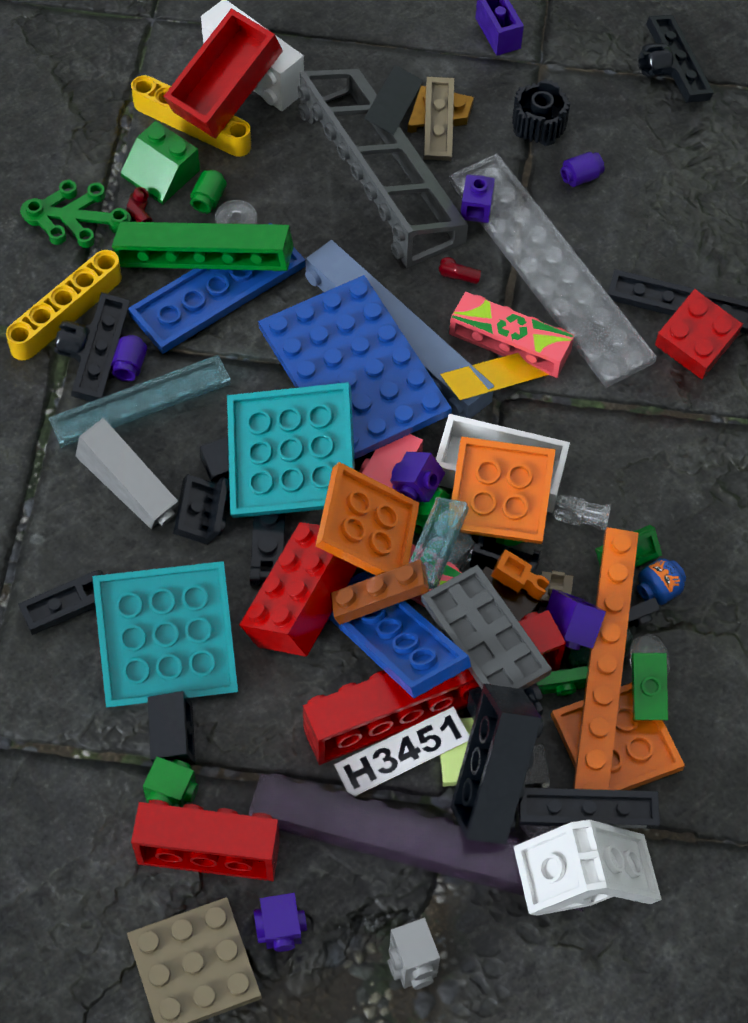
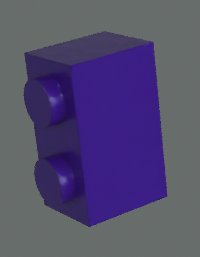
[475,0,524,56]
[545,589,606,650]

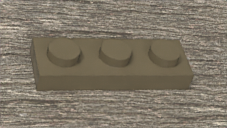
[424,77,454,161]

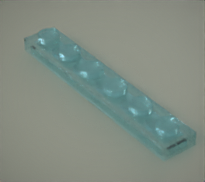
[49,355,231,448]

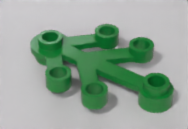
[20,180,132,248]

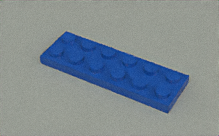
[128,223,306,354]
[328,571,471,698]

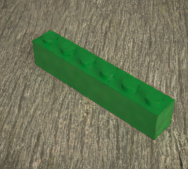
[112,222,294,271]

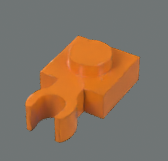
[491,549,550,600]

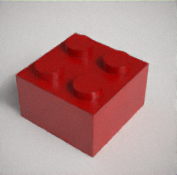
[655,289,743,380]

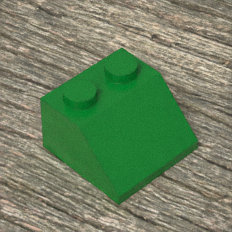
[120,121,200,205]

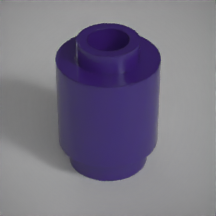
[561,152,605,187]
[111,335,147,381]

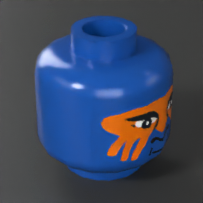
[637,558,686,605]

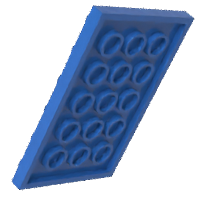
[258,275,452,459]

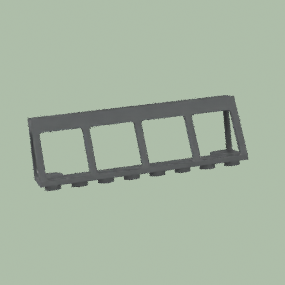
[298,69,468,268]

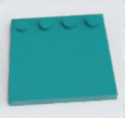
[227,382,355,518]
[92,561,238,708]

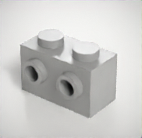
[388,917,440,990]

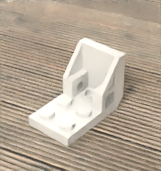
[514,820,662,916]

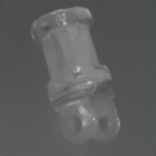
[553,495,611,531]

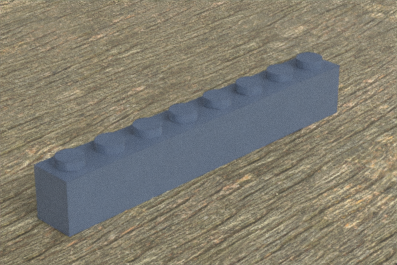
[305,240,494,419]

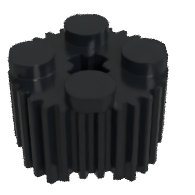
[512,79,570,146]

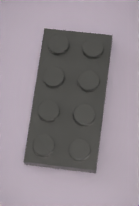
[421,565,552,690]

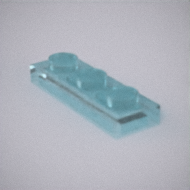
[409,497,469,589]

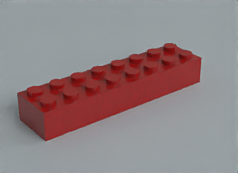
[303,610,566,765]

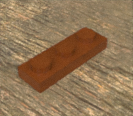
[331,559,429,625]

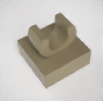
[540,570,574,606]

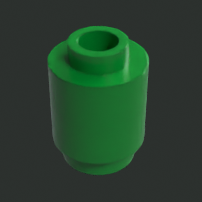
[190,170,227,214]

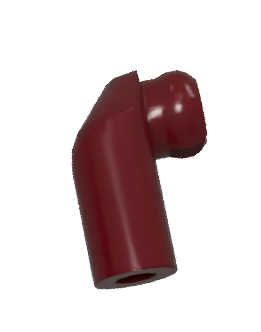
[126,187,152,222]
[438,257,481,284]

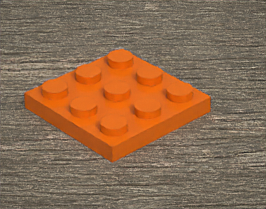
[447,437,556,544]
[315,462,420,576]
[551,682,685,791]

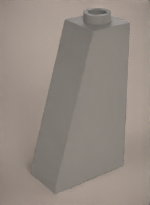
[75,418,178,529]

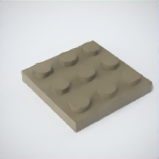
[127,897,262,1023]

